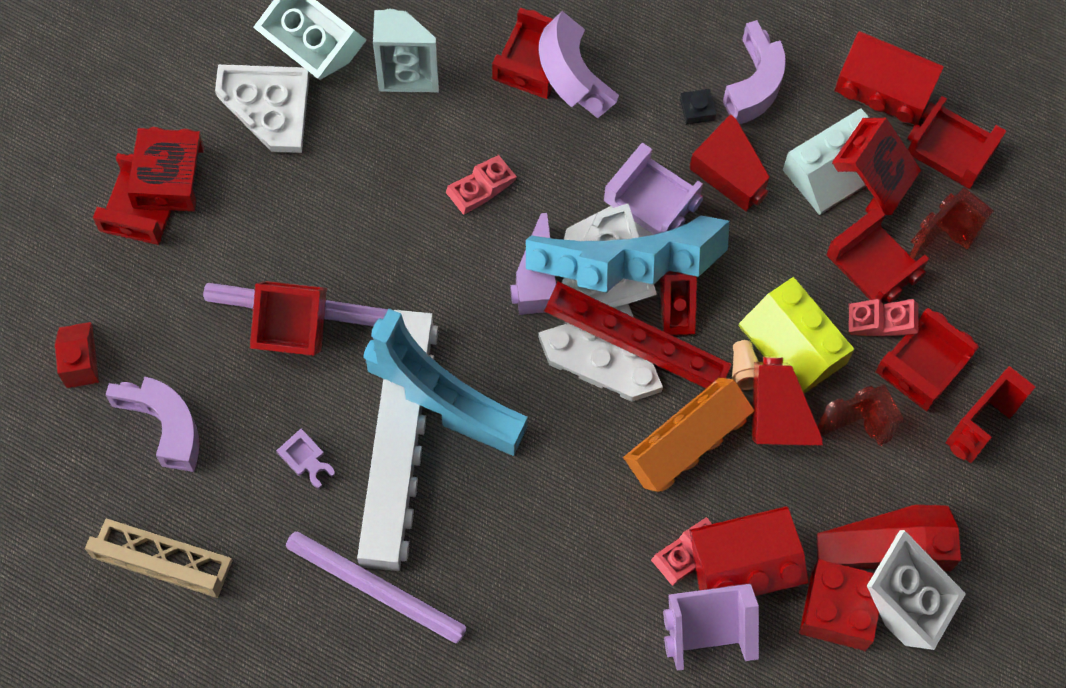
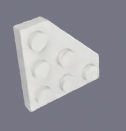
[215,64,310,153]
[561,203,657,323]
[538,304,663,402]

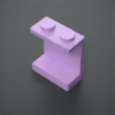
[663,584,759,670]

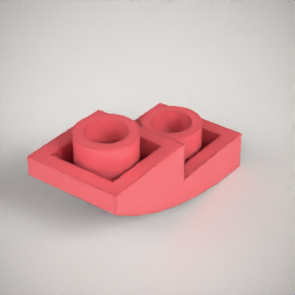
[446,155,517,215]
[848,299,918,336]
[651,517,712,586]

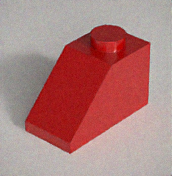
[660,271,697,335]
[55,322,99,388]

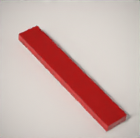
[544,281,731,388]

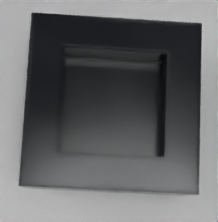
[680,89,717,125]

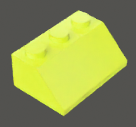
[738,277,854,393]

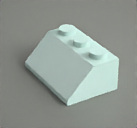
[253,0,366,80]
[373,9,439,92]
[783,108,869,215]

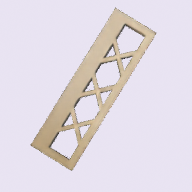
[85,518,233,598]

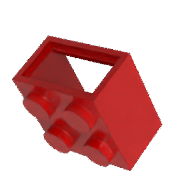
[250,281,327,356]
[799,559,879,651]

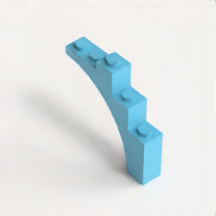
[526,215,729,293]
[364,309,528,456]

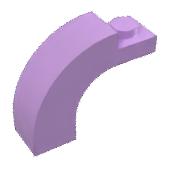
[539,11,619,118]
[723,20,785,125]
[106,377,199,472]

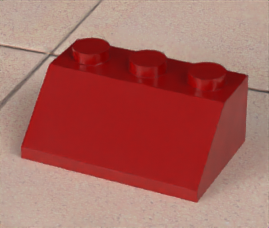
[834,31,944,125]
[689,506,809,596]

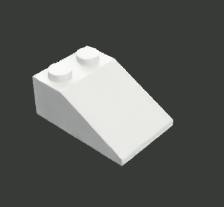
[867,530,965,650]

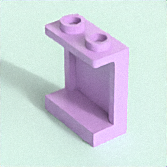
[604,143,703,235]

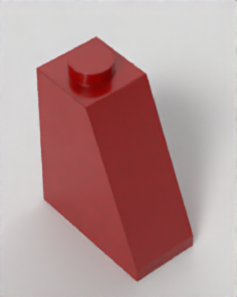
[689,114,769,212]
[752,356,822,445]

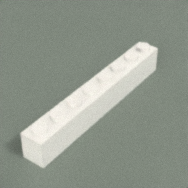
[357,310,438,571]

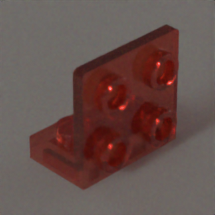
[909,187,994,259]
[818,384,904,446]

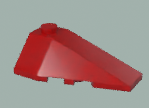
[816,505,961,571]

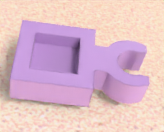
[276,429,335,489]

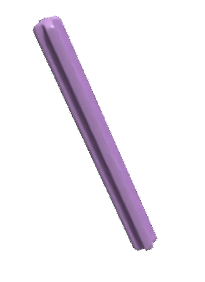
[203,283,388,326]
[286,532,466,643]

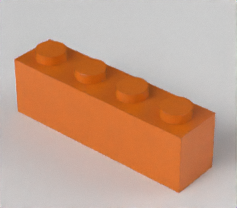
[623,378,754,492]

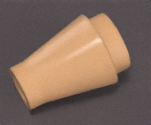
[732,340,759,390]

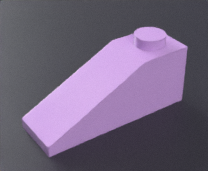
[510,213,556,315]

